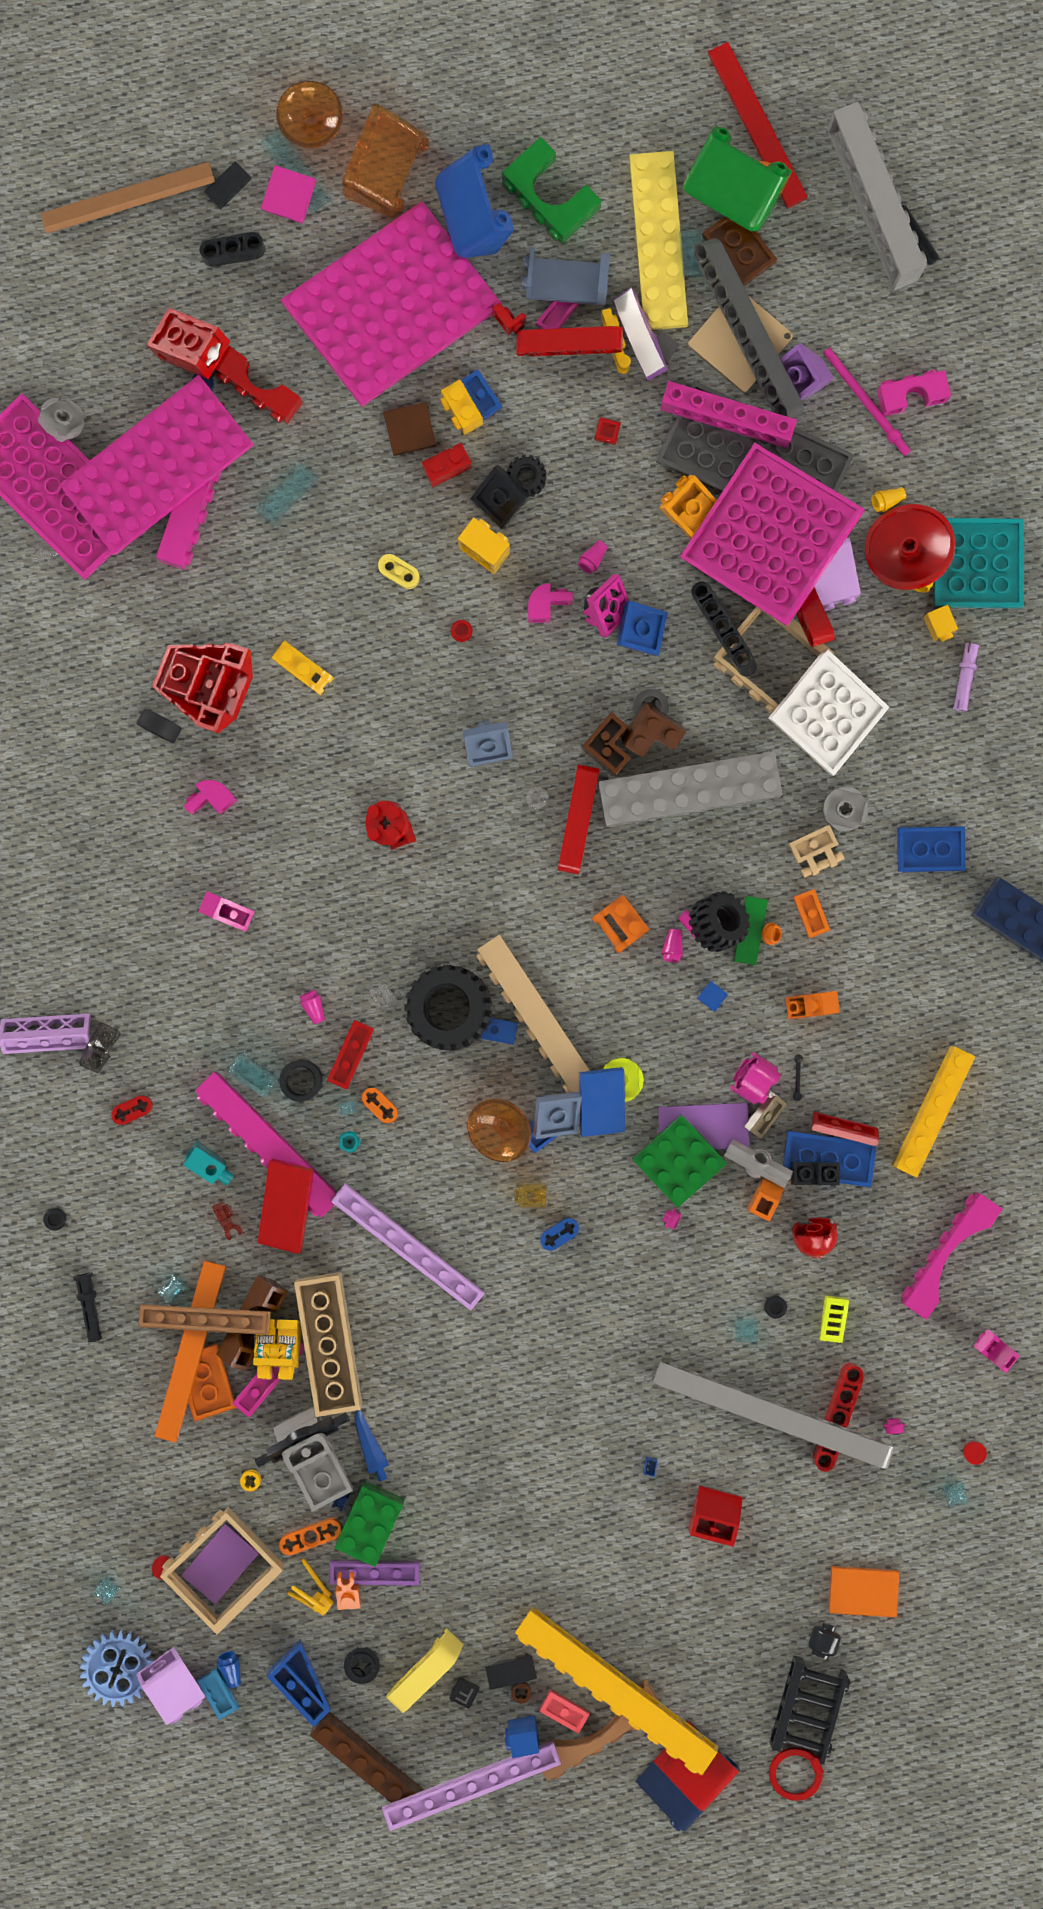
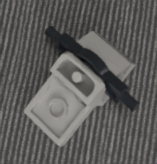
[255,1405,353,1512]

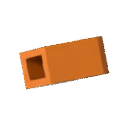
[786,991,840,1019]
[747,1177,784,1222]

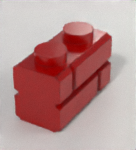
[421,443,472,488]

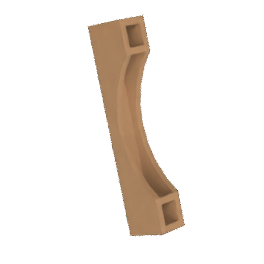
[542,1679,661,1781]

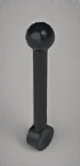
[793,1054,803,1101]

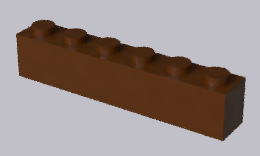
[310,1711,424,1822]

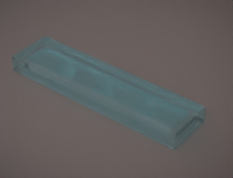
[261,129,330,214]

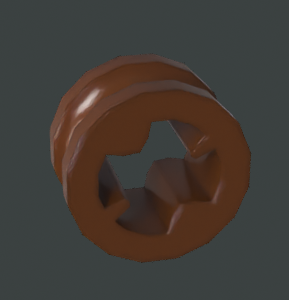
[511,1682,531,1704]

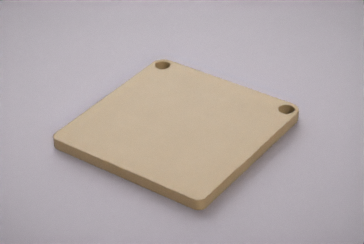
[688,297,793,393]

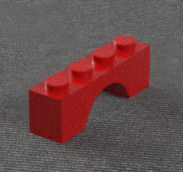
[215,346,303,424]

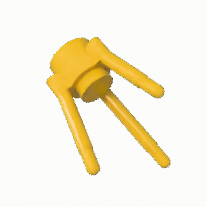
[287,1558,333,1616]

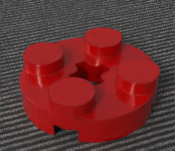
[365,801,409,845]

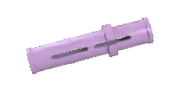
[953,643,979,712]

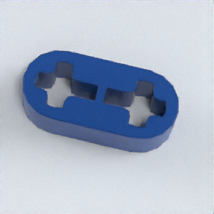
[540,1218,579,1251]

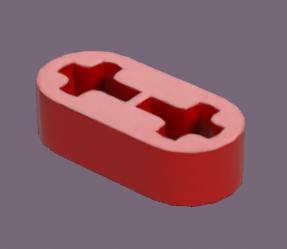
[111,1095,153,1125]

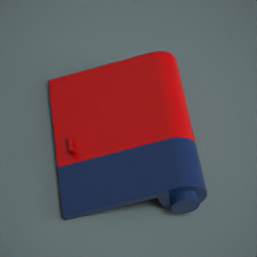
[635,1721,740,1832]

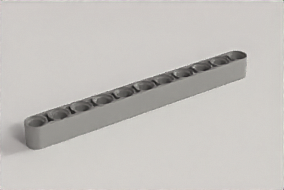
[653,1360,895,1469]

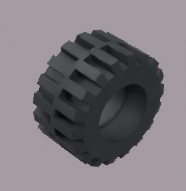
[689,891,750,952]

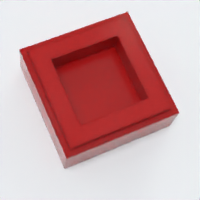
[594,417,621,445]

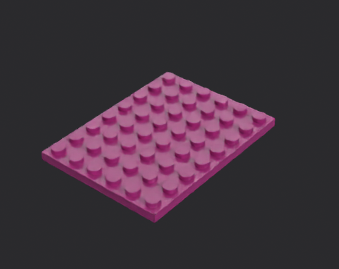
[281,201,502,407]

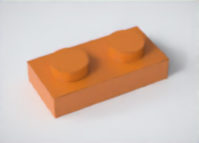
[793,889,830,939]

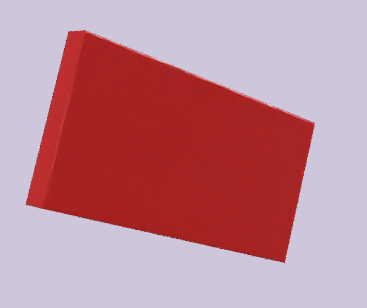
[257,1158,314,1254]

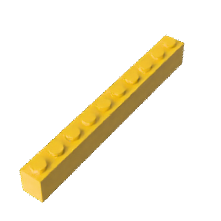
[515,1607,718,1775]

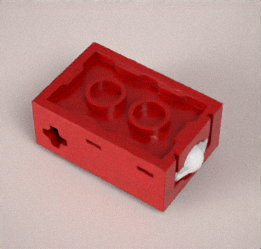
[147,308,231,379]

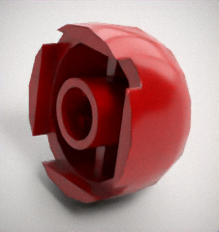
[792,1217,837,1259]

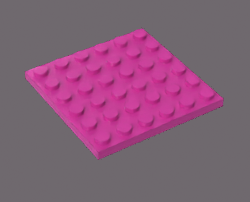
[680,443,865,627]

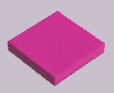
[261,165,317,224]

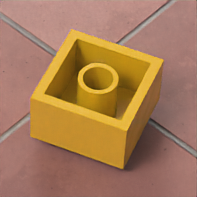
[458,517,510,574]

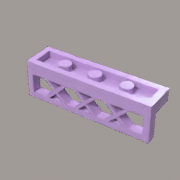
[0,1014,92,1054]

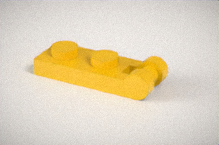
[601,308,631,374]
[271,640,334,696]

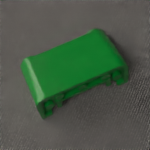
[683,125,792,231]

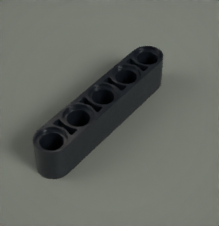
[691,581,757,677]

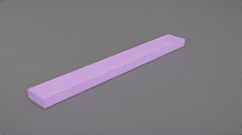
[331,1183,485,1310]
[382,1740,561,1831]

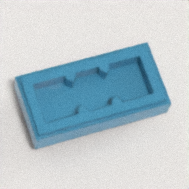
[197,1667,239,1720]

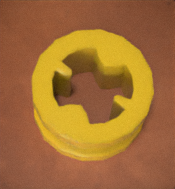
[240,1469,261,1492]

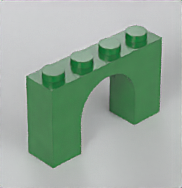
[502,137,601,244]

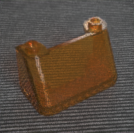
[342,103,429,218]

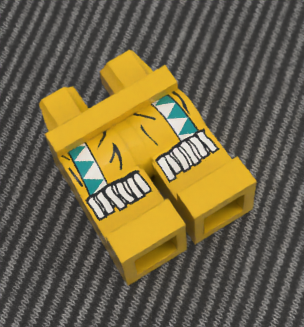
[253,1319,302,1380]

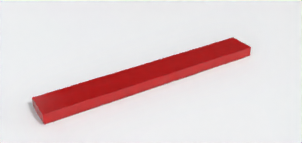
[708,42,808,209]

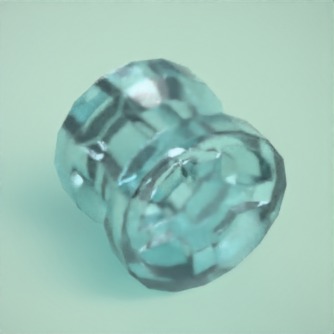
[943,1482,968,1508]
[92,1576,120,1606]

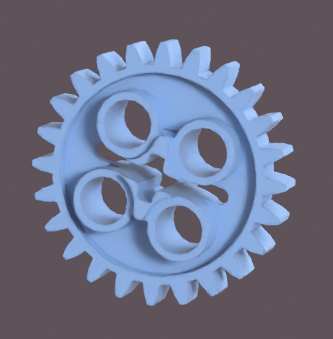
[80,1630,154,1707]

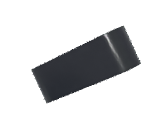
[199,232,265,267]

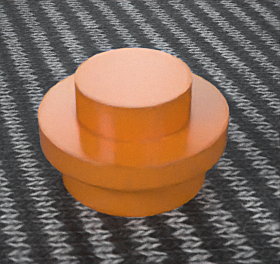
[762,923,782,945]

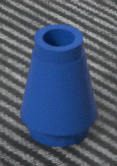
[217,1651,241,1688]

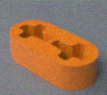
[362,1087,398,1123]

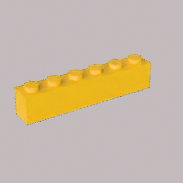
[892,1046,975,1178]

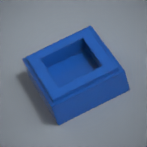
[697,981,728,1012]

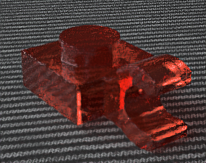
[212,1201,243,1240]

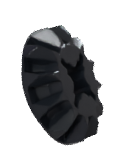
[344,1647,380,1684]

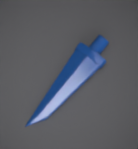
[355,1410,389,1482]

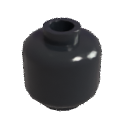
[808,1623,841,1660]

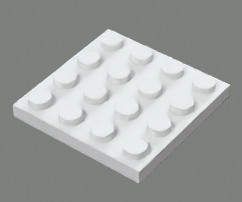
[768,649,889,776]

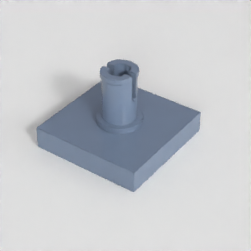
[462,721,513,767]
[533,1092,582,1139]

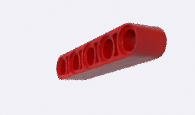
[516,326,623,356]
[796,587,835,647]
[557,764,600,875]
[812,1362,864,1472]

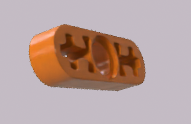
[279,1517,342,1556]

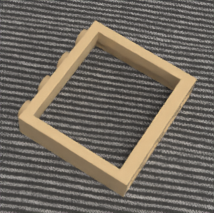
[713,607,834,714]
[160,1507,284,1634]

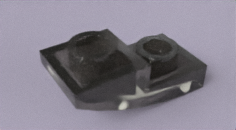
[79,1022,121,1073]

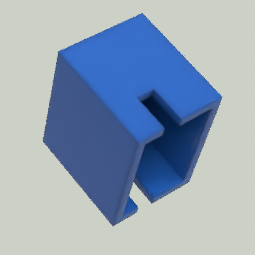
[643,1457,658,1477]

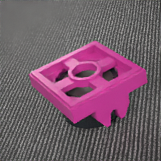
[583,574,629,638]

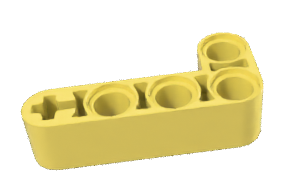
[386,1628,464,1713]

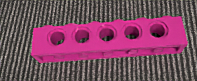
[660,381,797,448]

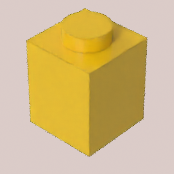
[923,605,958,642]

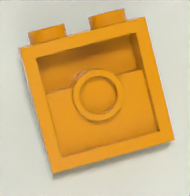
[659,475,717,539]

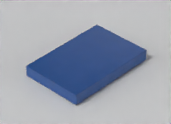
[897,826,966,872]
[579,1067,625,1137]

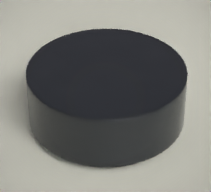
[43,1208,67,1231]
[764,1295,787,1319]

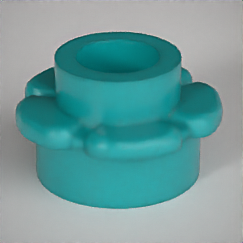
[339,1131,361,1153]

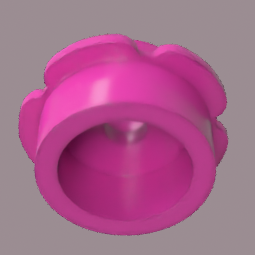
[662,1208,682,1230]
[883,1418,905,1434]

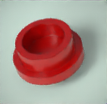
[450,620,473,642]

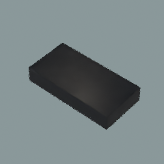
[204,161,251,210]

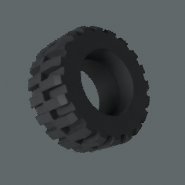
[405,965,493,1051]

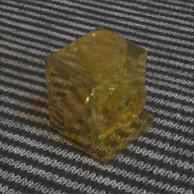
[515,1183,546,1208]

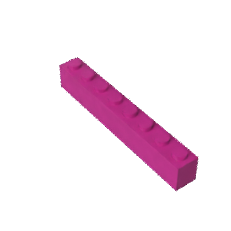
[195,1071,337,1218]

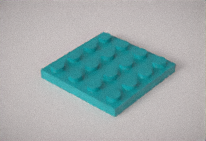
[933,518,1024,609]

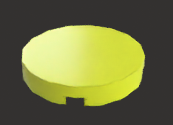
[603,1058,644,1102]

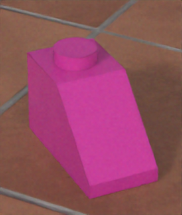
[198,891,255,932]

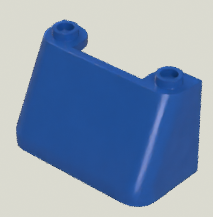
[435,144,514,258]

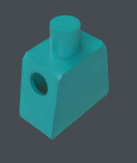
[183,1140,234,1186]

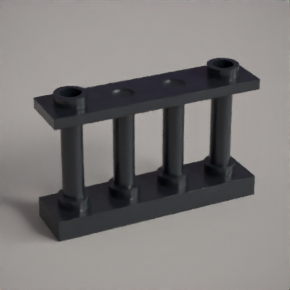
[769,1655,850,1765]

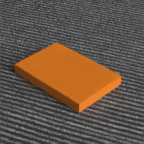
[174,1343,237,1421]
[829,1566,899,1617]

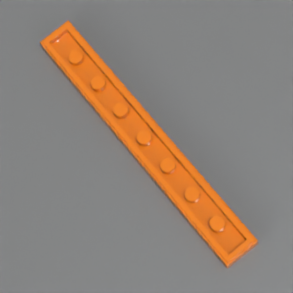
[154,1260,227,1443]

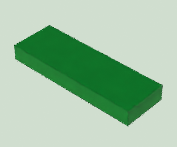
[734,896,768,965]

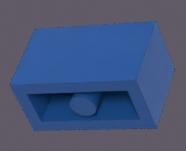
[505,1715,539,1758]

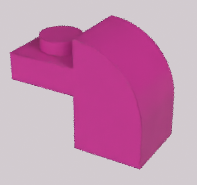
[528,583,573,623]
[184,780,238,815]
[973,1329,1020,1373]

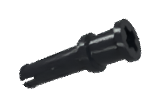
[73,1272,102,1342]

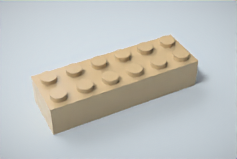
[294,1272,362,1417]

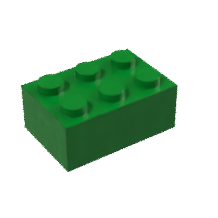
[334,1480,405,1567]

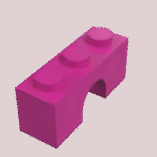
[877,369,951,416]

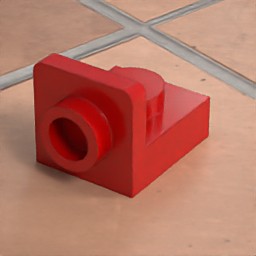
[492,302,526,336]

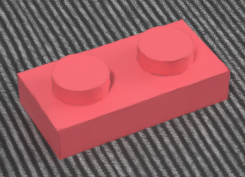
[540,1689,590,1734]

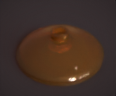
[276,81,343,148]
[467,1098,531,1162]

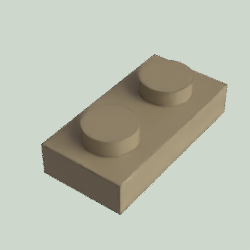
[744,1091,787,1139]

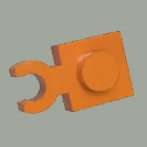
[335,1572,361,1610]

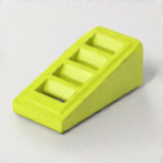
[820,1295,849,1343]

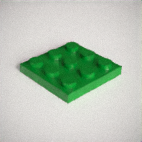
[632,1114,727,1208]

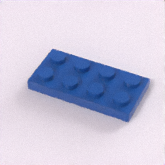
[783,1131,877,1187]

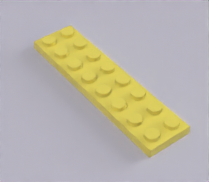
[629,151,688,330]

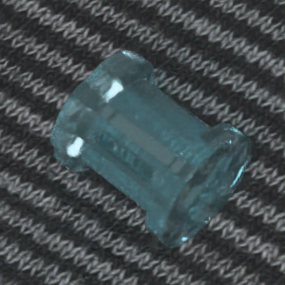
[157,1274,187,1304]

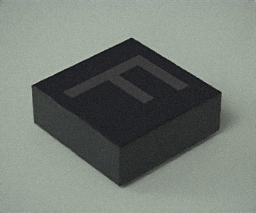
[449,1677,480,1709]

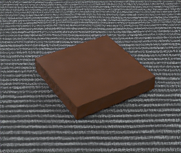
[383,402,436,456]

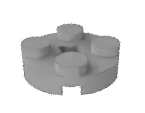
[38,398,84,442]
[822,787,868,832]

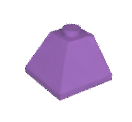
[780,343,834,400]

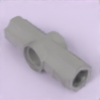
[724,1139,793,1188]

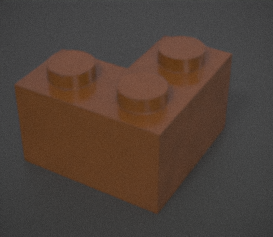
[621,702,686,757]
[582,712,631,778]

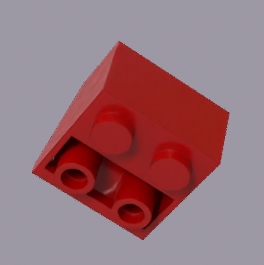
[688,1485,743,1547]

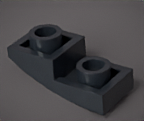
[791,1162,840,1185]
[485,1655,537,1690]

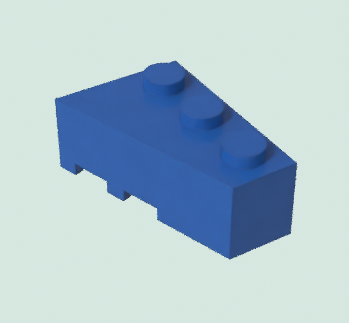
[267,1639,330,1727]

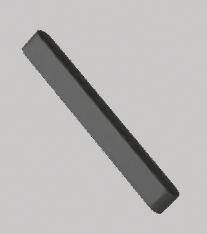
[694,238,804,418]

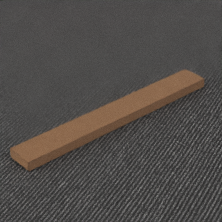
[41,162,215,233]

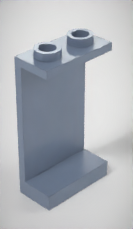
[522,247,610,305]

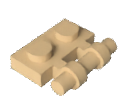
[788,825,845,878]

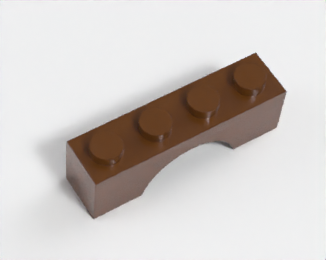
[216,1275,288,1371]

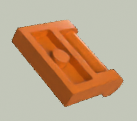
[591,895,650,954]

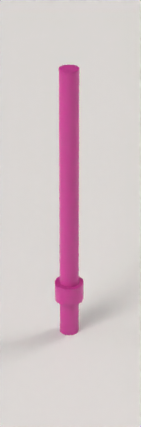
[823,347,911,457]

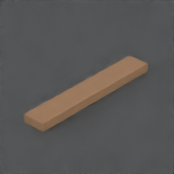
[138,1304,270,1335]

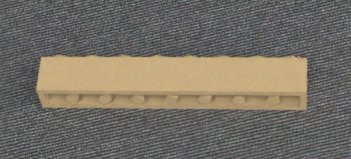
[476,935,590,1093]

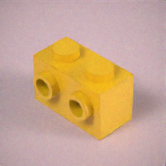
[440,379,483,435]

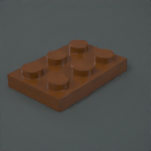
[702,217,777,286]

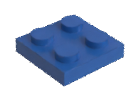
[616,601,668,656]

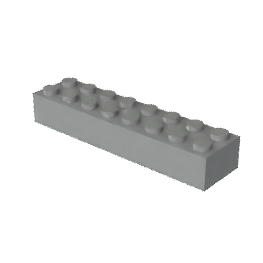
[827,101,927,291]
[598,751,783,828]

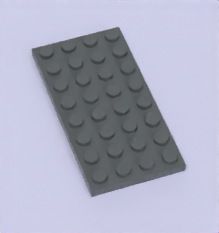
[656,381,854,493]

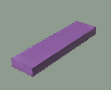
[330,1560,420,1585]

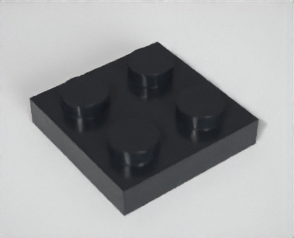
[470,465,530,529]

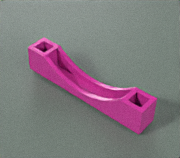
[901,1192,1003,1320]

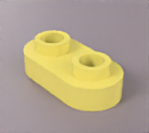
[378,554,420,589]

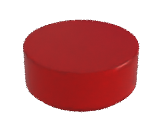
[963,1441,987,1465]
[152,1555,171,1580]

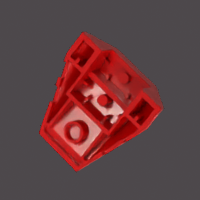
[152,643,253,733]

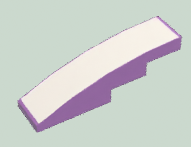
[613,288,668,381]

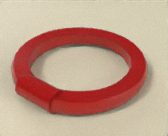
[769,1747,824,1801]

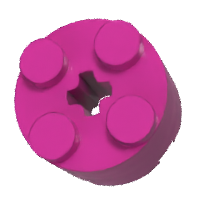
[730,1052,781,1104]

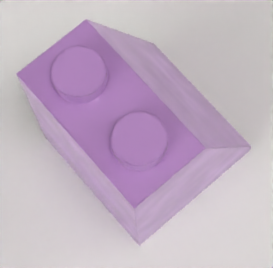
[814,538,861,611]
[135,1647,205,1725]

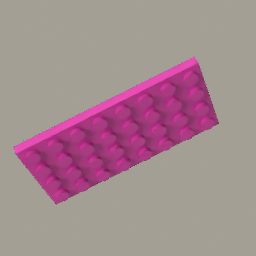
[60,375,254,556]
[0,393,112,580]

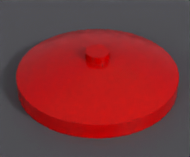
[865,504,955,590]

